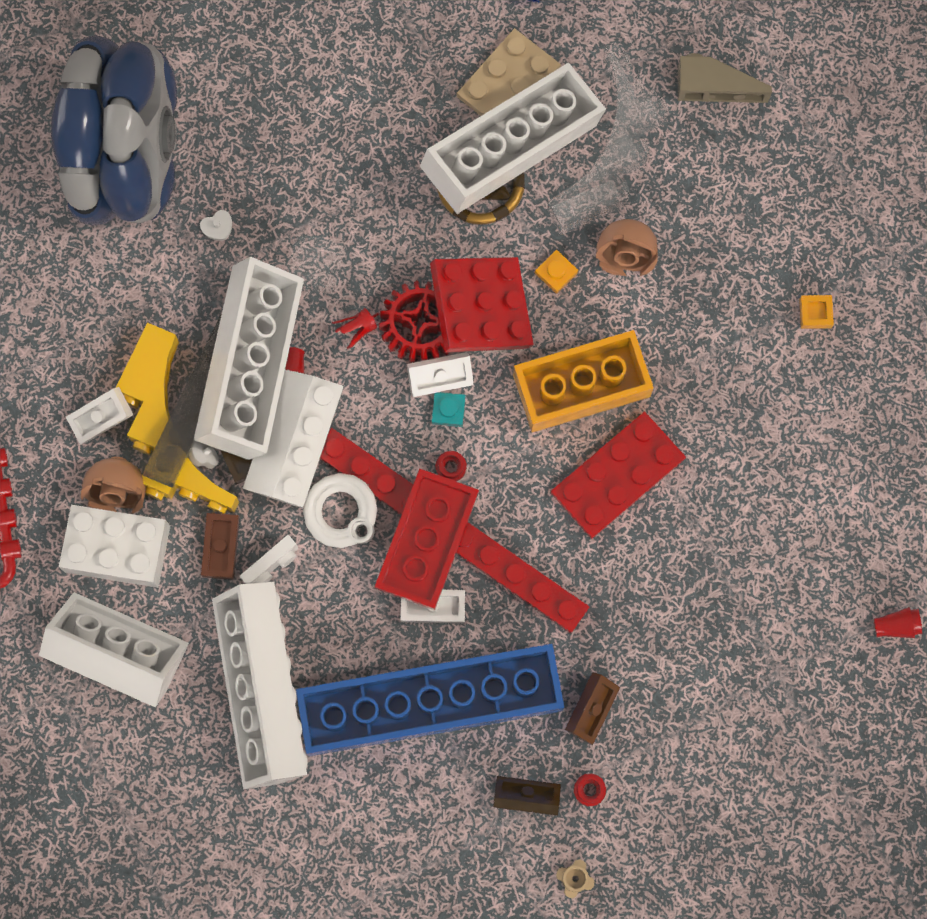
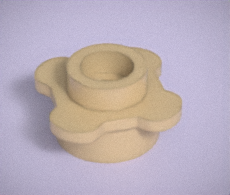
[556,859,594,898]

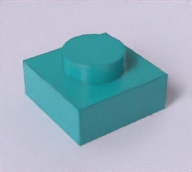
[432,392,466,427]

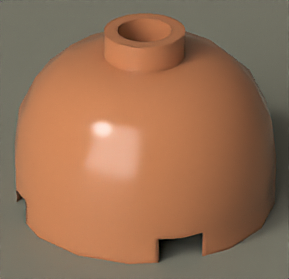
[596,219,658,276]
[80,456,146,514]

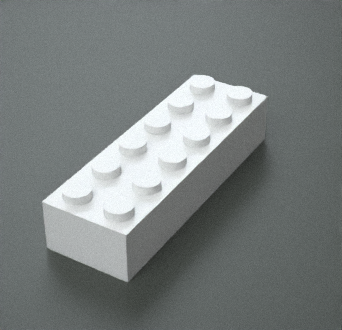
[420,63,606,214]
[194,257,304,460]
[212,582,308,790]

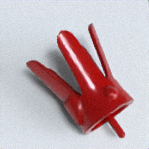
[332,308,379,349]

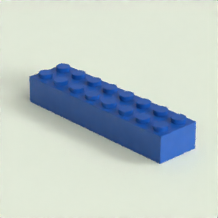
[296,644,564,757]

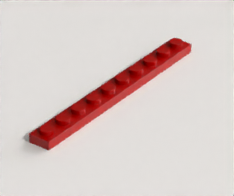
[320,428,590,634]

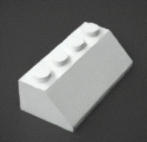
[243,370,344,509]
[39,592,189,707]

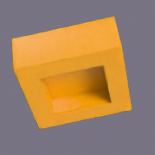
[535,250,579,294]
[799,295,834,329]

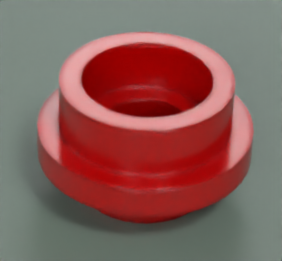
[435,451,467,482]
[574,774,606,806]

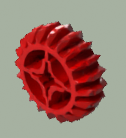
[379,280,450,363]

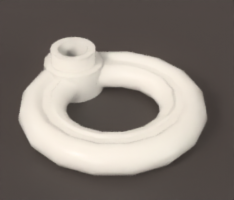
[303,473,377,548]

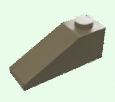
[678,53,772,103]

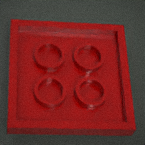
[430,257,534,352]

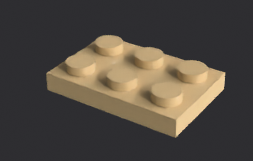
[457,28,561,116]

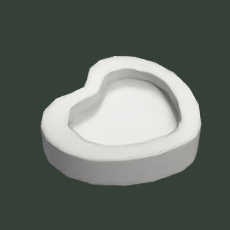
[200,210,232,241]
[188,441,219,469]

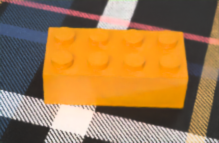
[513,330,654,433]

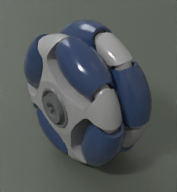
[51,35,177,226]

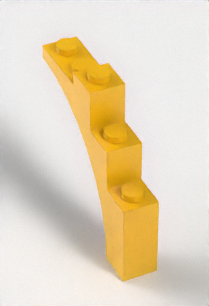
[116,322,239,514]

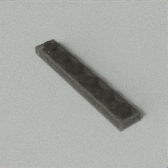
[143,314,222,488]

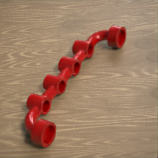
[0,448,22,589]

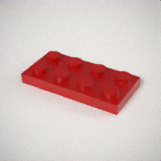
[550,411,686,539]
[374,468,479,610]

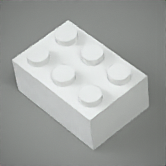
[59,505,170,588]

